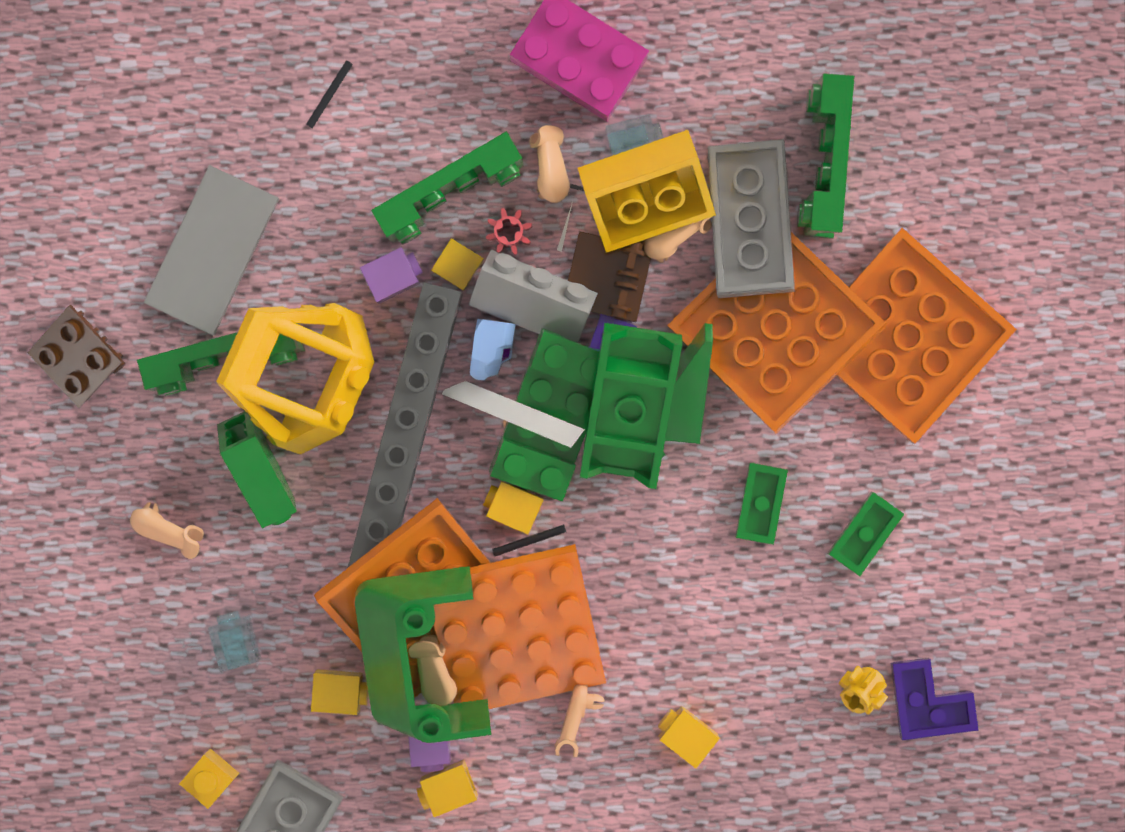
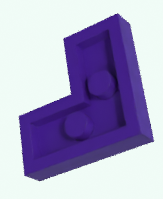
[890,658,979,740]

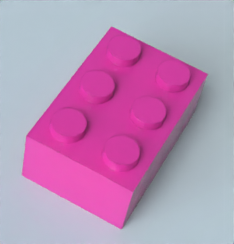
[510,0,649,122]

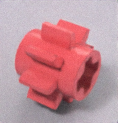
[486,208,532,256]

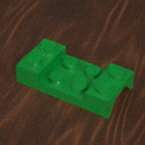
[797,73,855,239]
[371,131,524,245]
[137,323,305,396]
[580,323,682,489]
[489,328,600,502]

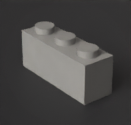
[469,250,598,342]

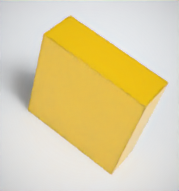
[431,238,484,291]

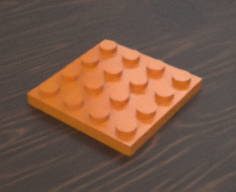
[836,228,1017,444]
[667,232,887,434]
[314,498,491,698]
[434,544,606,709]

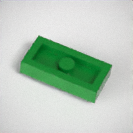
[735,462,788,545]
[827,491,904,576]

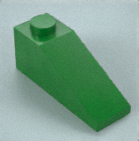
[665,323,713,444]

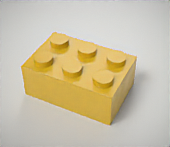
[577,130,716,253]

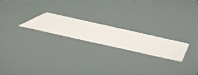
[442,381,585,448]

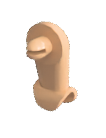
[529,125,570,203]
[643,217,712,263]
[130,502,204,559]
[409,635,457,707]
[555,684,605,757]

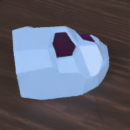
[470,319,516,381]

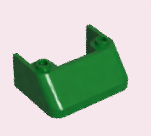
[355,566,492,743]

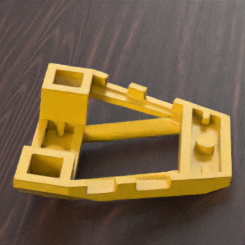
[216,303,374,455]

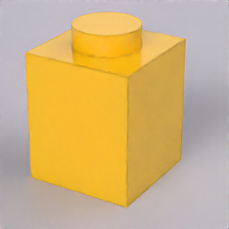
[483,481,544,535]
[311,669,369,715]
[658,706,720,769]
[179,749,239,809]
[416,760,478,817]

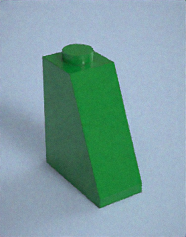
[217,411,297,529]

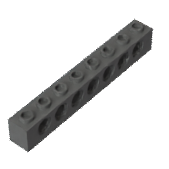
[347,282,463,568]

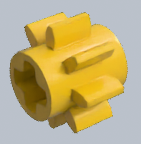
[838,666,888,715]

